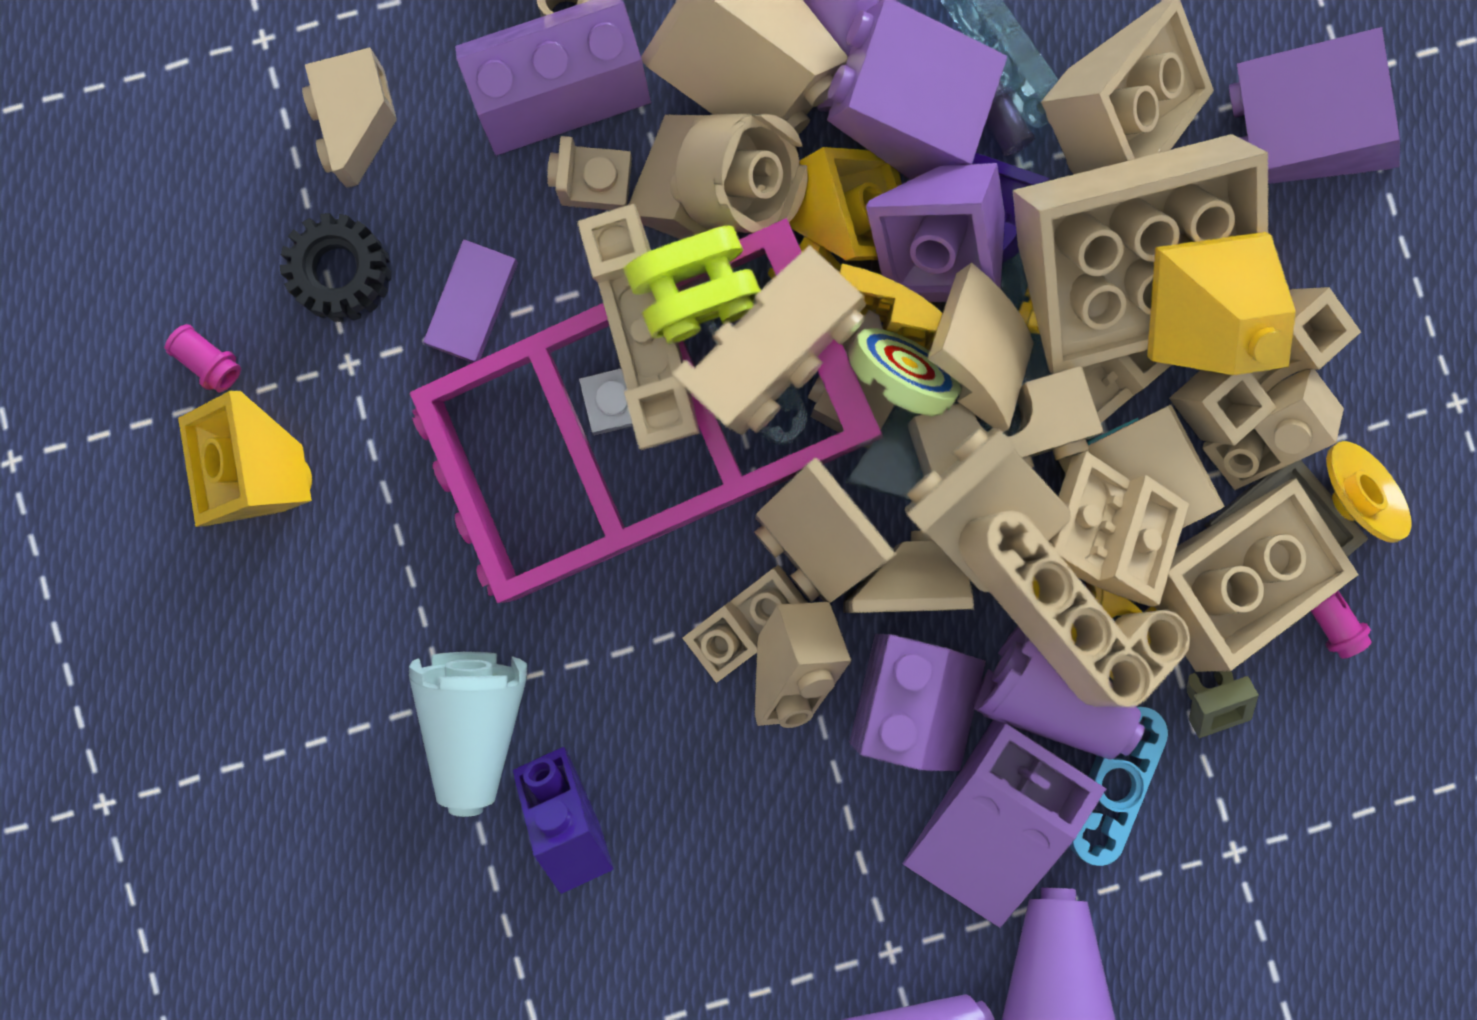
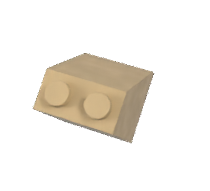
[641,0,848,134]

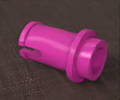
[164,324,241,392]
[1311,590,1372,659]

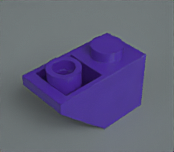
[512,746,614,894]

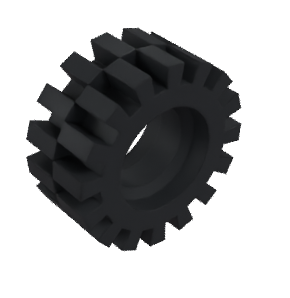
[280,213,392,322]

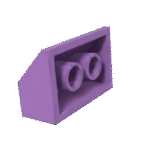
[455,0,651,155]

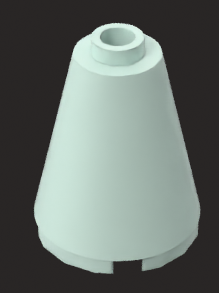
[409,652,527,817]

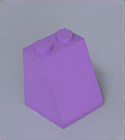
[827,0,1007,180]
[1229,27,1400,184]
[849,634,986,771]

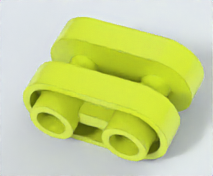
[623,226,761,344]

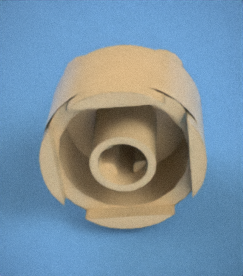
[670,114,808,234]

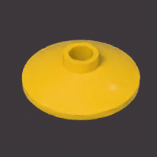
[1326,441,1411,543]

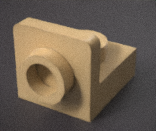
[548,136,632,210]

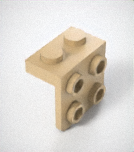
[905,428,1071,592]

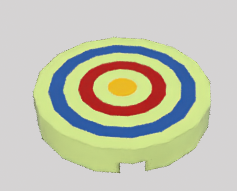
[848,328,962,416]

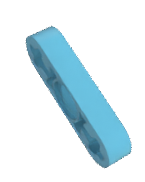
[1069,706,1168,866]

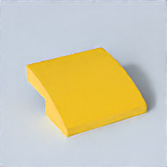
[839,264,943,351]

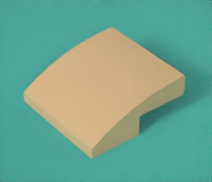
[927,263,1034,432]
[1059,405,1224,528]
[1048,451,1189,607]

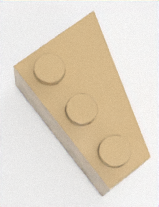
[672,246,866,435]

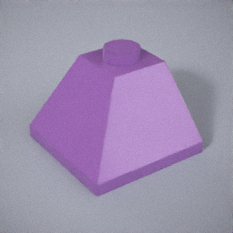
[866,163,1005,302]

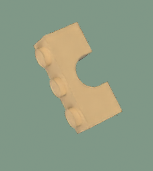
[1169,287,1361,446]
[907,366,1103,477]

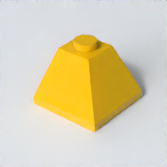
[789,147,902,261]
[1147,232,1296,375]
[178,391,312,527]

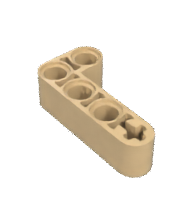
[959,511,1190,707]

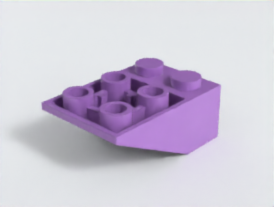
[903,720,1106,928]

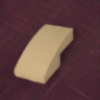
[683,564,808,683]

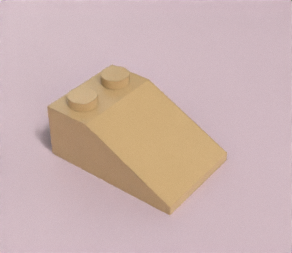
[1041,0,1214,175]
[754,458,895,603]
[1154,478,1359,672]

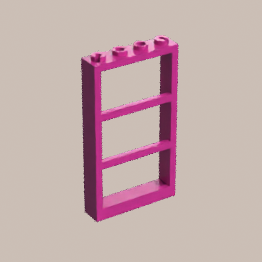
[409,218,883,604]

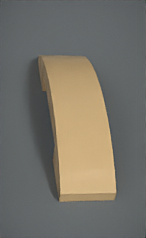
[577,203,699,450]

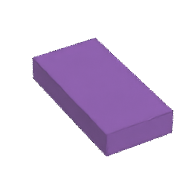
[423,239,518,363]

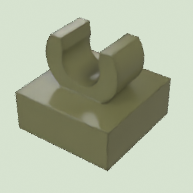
[1187,671,1259,739]

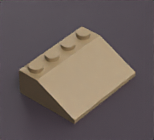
[1013,134,1268,374]

